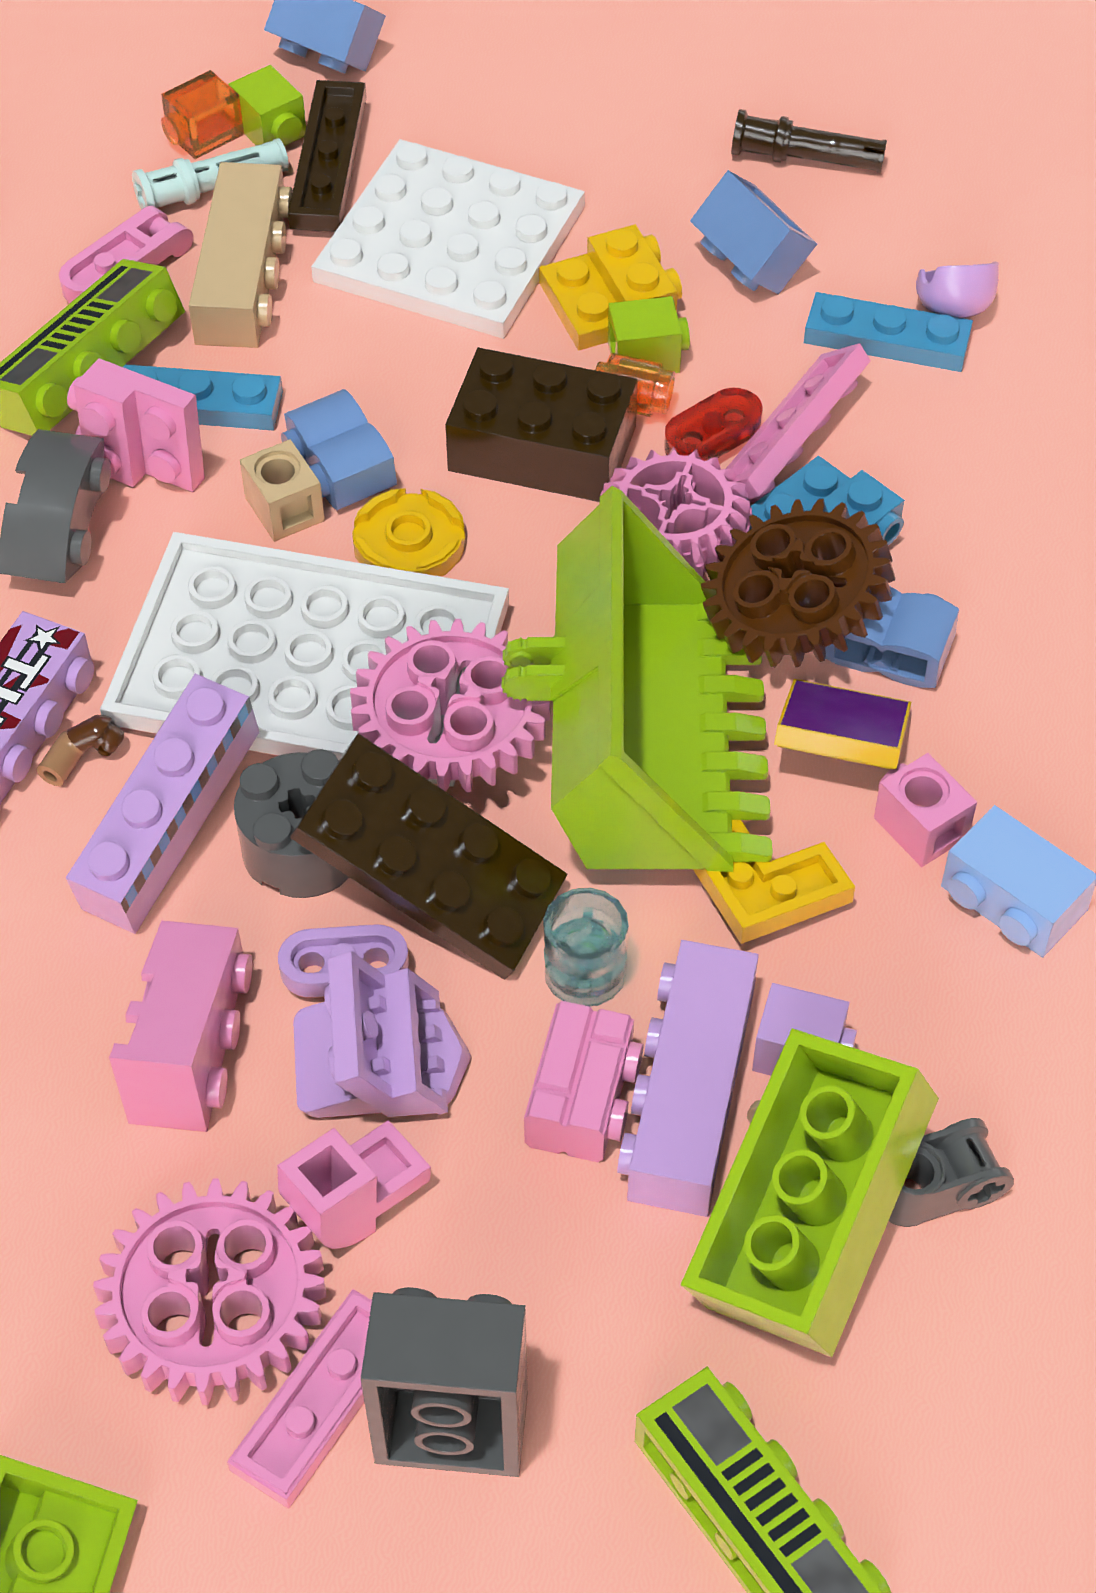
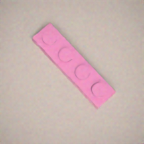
[726,343,871,503]

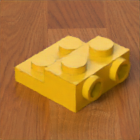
[539,224,682,351]

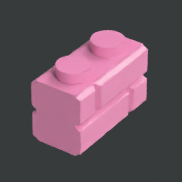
[524,1001,644,1162]

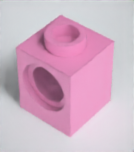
[874,753,977,868]

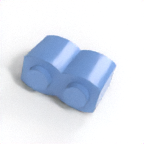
[281,389,397,510]
[825,586,959,688]

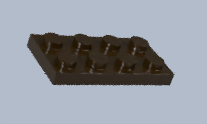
[290,733,568,980]

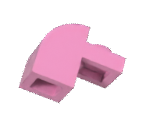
[277,1120,431,1249]

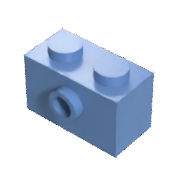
[264,0,386,74]
[690,170,817,295]

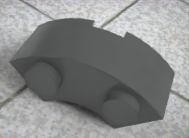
[0,429,111,583]

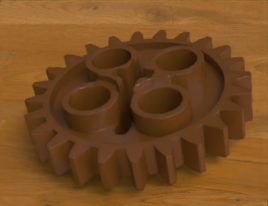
[701,498,895,668]

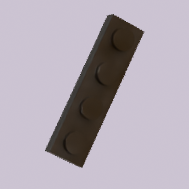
[288,80,367,232]

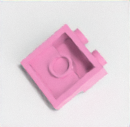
[67,358,205,492]

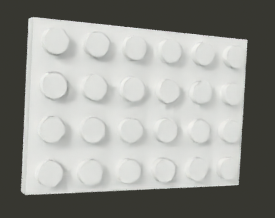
[100,532,509,787]

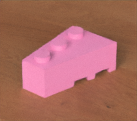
[109,920,252,1132]

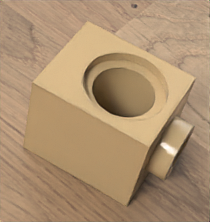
[239,439,325,542]

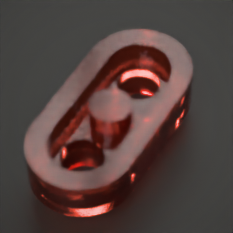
[664,387,763,461]

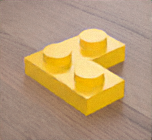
[693,820,855,944]

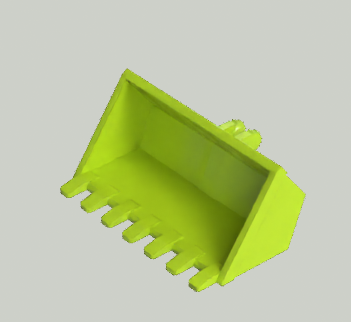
[501,486,773,872]

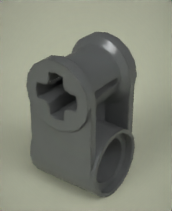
[889,1118,1014,1227]

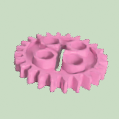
[350,619,550,792]
[93,1178,326,1405]

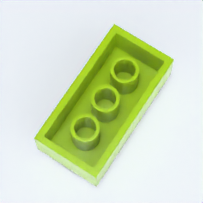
[680,1028,939,1357]

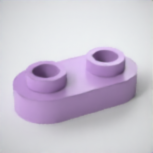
[278,924,409,997]

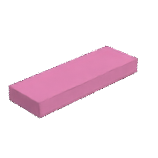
[227,1289,372,1509]

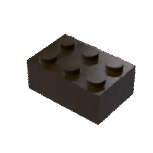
[445,347,638,502]

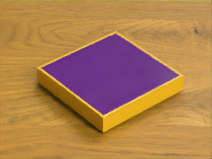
[774,679,912,770]

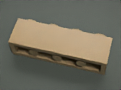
[188,162,292,348]

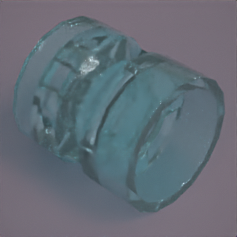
[543,887,629,1007]

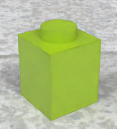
[228,64,306,146]
[608,296,690,378]

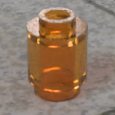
[595,353,675,417]

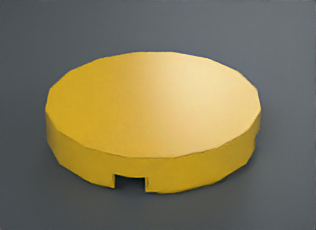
[352,488,466,577]

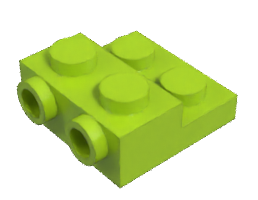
[0,1455,138,1593]

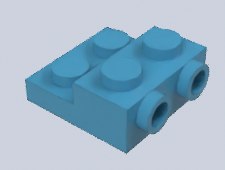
[749,455,905,545]

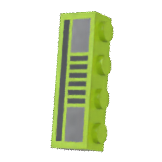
[0,259,185,436]
[634,1366,892,1593]

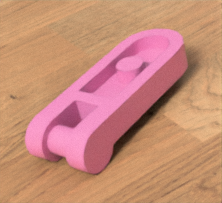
[59,206,193,303]

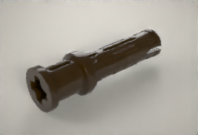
[731,109,887,173]

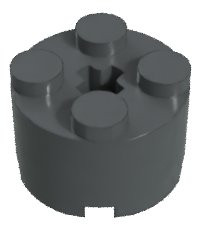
[234,749,349,898]

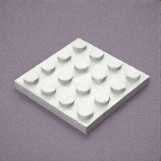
[311,139,585,339]

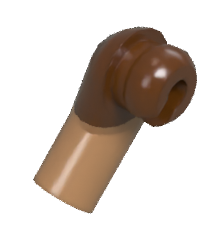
[36,714,124,786]

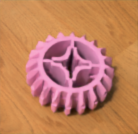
[600,446,752,577]

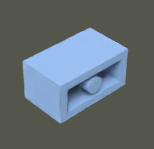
[941,805,1096,958]

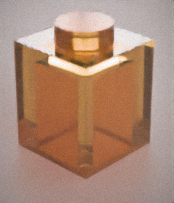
[161,70,244,159]

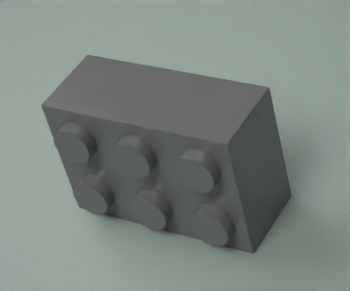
[360,1287,528,1477]

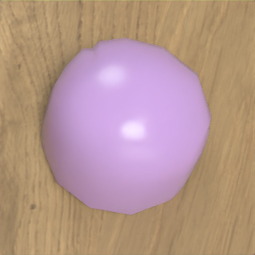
[916,261,999,318]

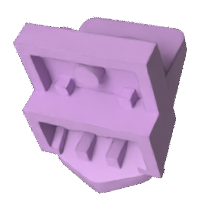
[293,951,471,1118]

